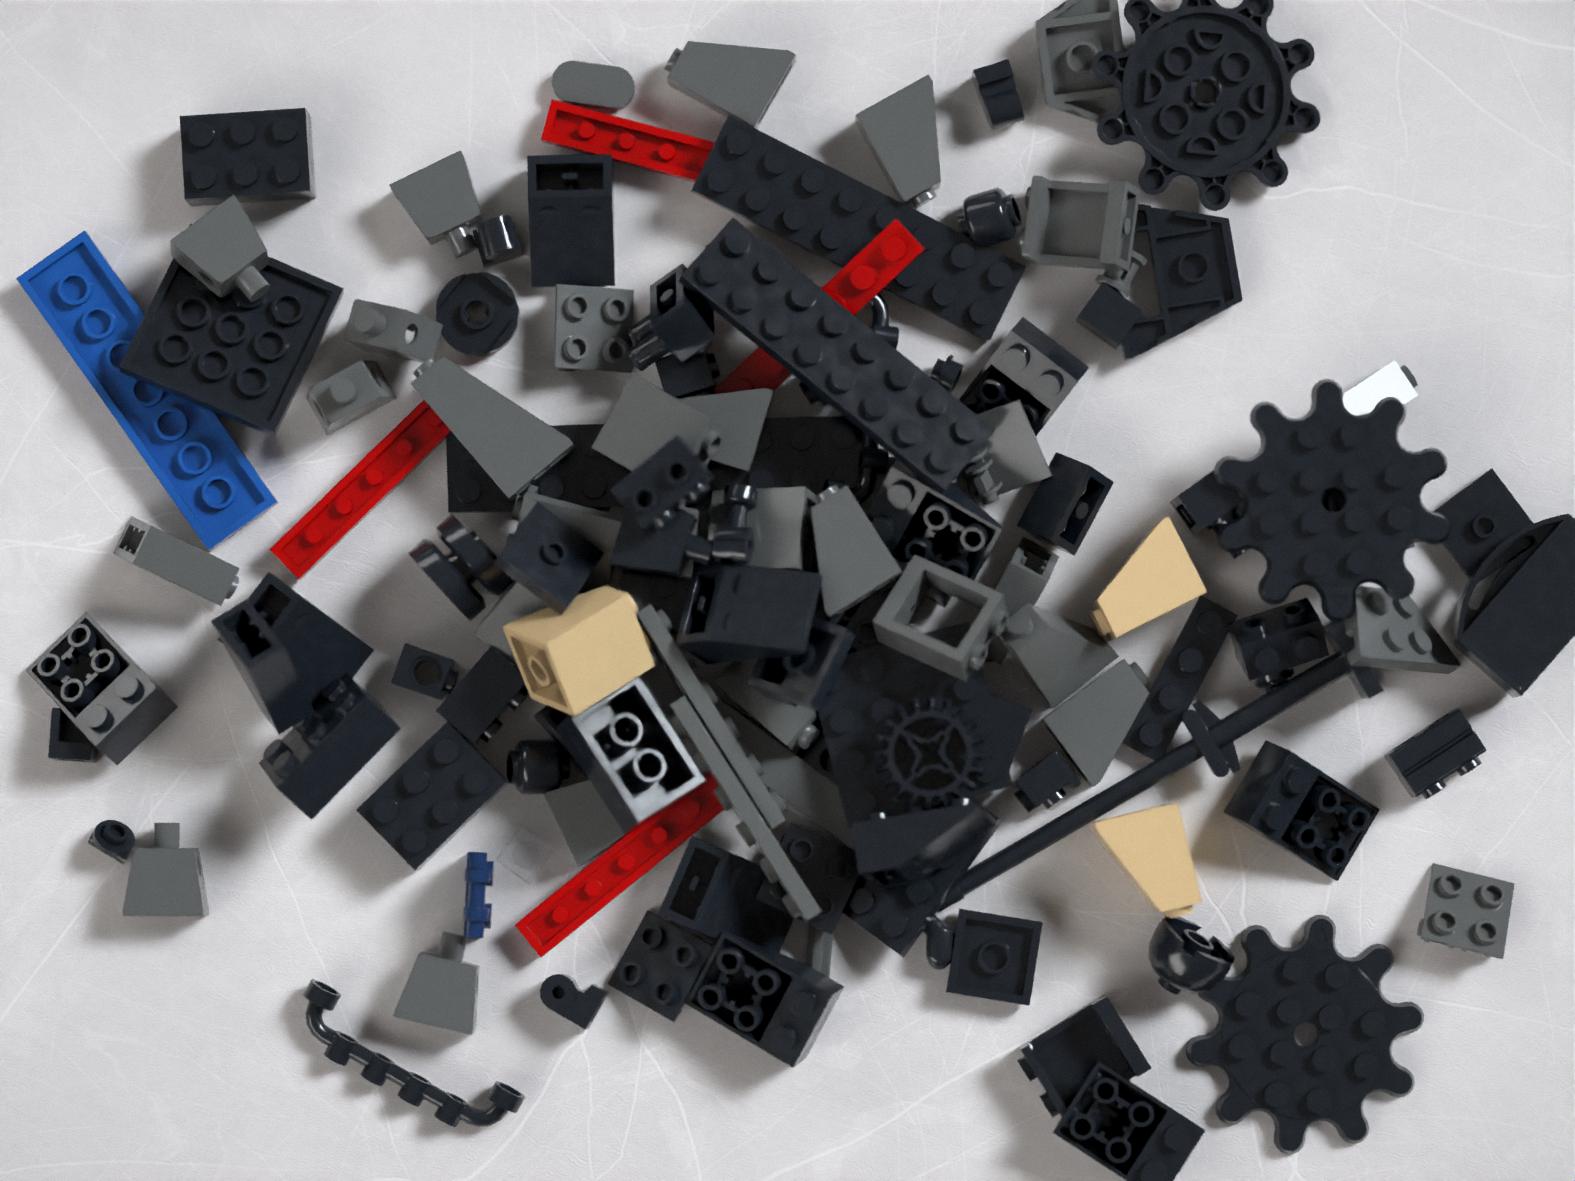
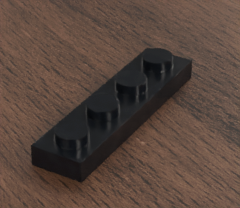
[1122,595,1238,761]

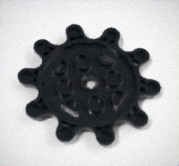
[1091,0,1320,211]
[1214,379,1451,622]
[1186,915,1424,1154]

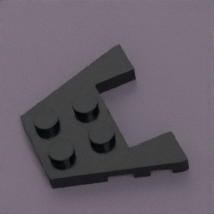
[1121,204,1243,361]

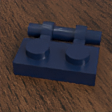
[463,852,494,938]

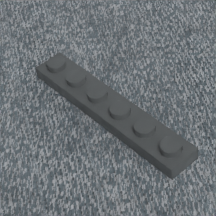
[636,604,787,830]
[667,696,822,923]

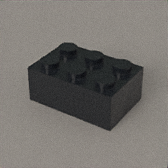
[180,108,316,207]
[259,673,401,820]
[556,676,706,834]
[357,721,509,871]

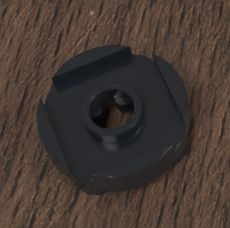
[436,272,520,357]

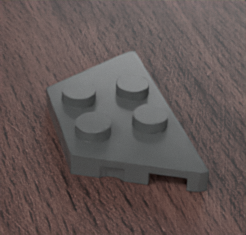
[1035,0,1124,123]
[1345,586,1461,674]

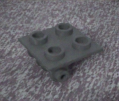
[554,284,634,373]
[962,399,1052,505]
[1417,863,1515,959]

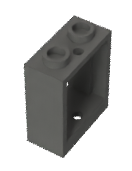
[872,555,1009,682]

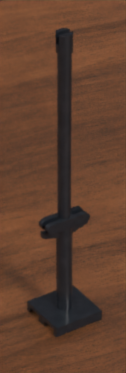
[938,621,1384,912]

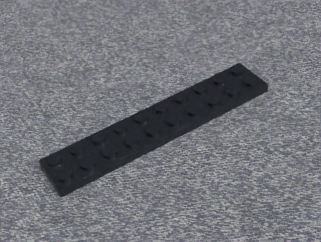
[446,416,863,514]

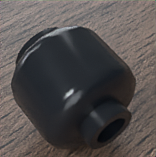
[957,188,1022,247]
[506,739,570,794]

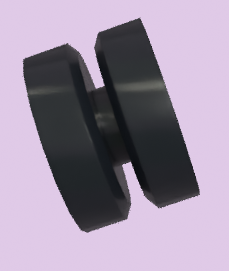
[408,513,514,621]

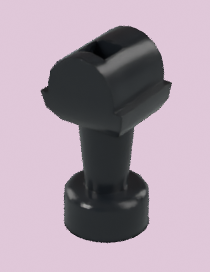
[713,484,758,564]

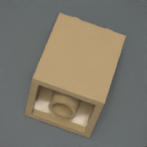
[1089,516,1207,641]
[503,585,655,716]
[1089,803,1202,918]

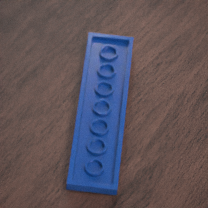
[16,230,279,551]

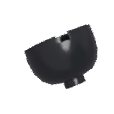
[1148,916,1235,995]

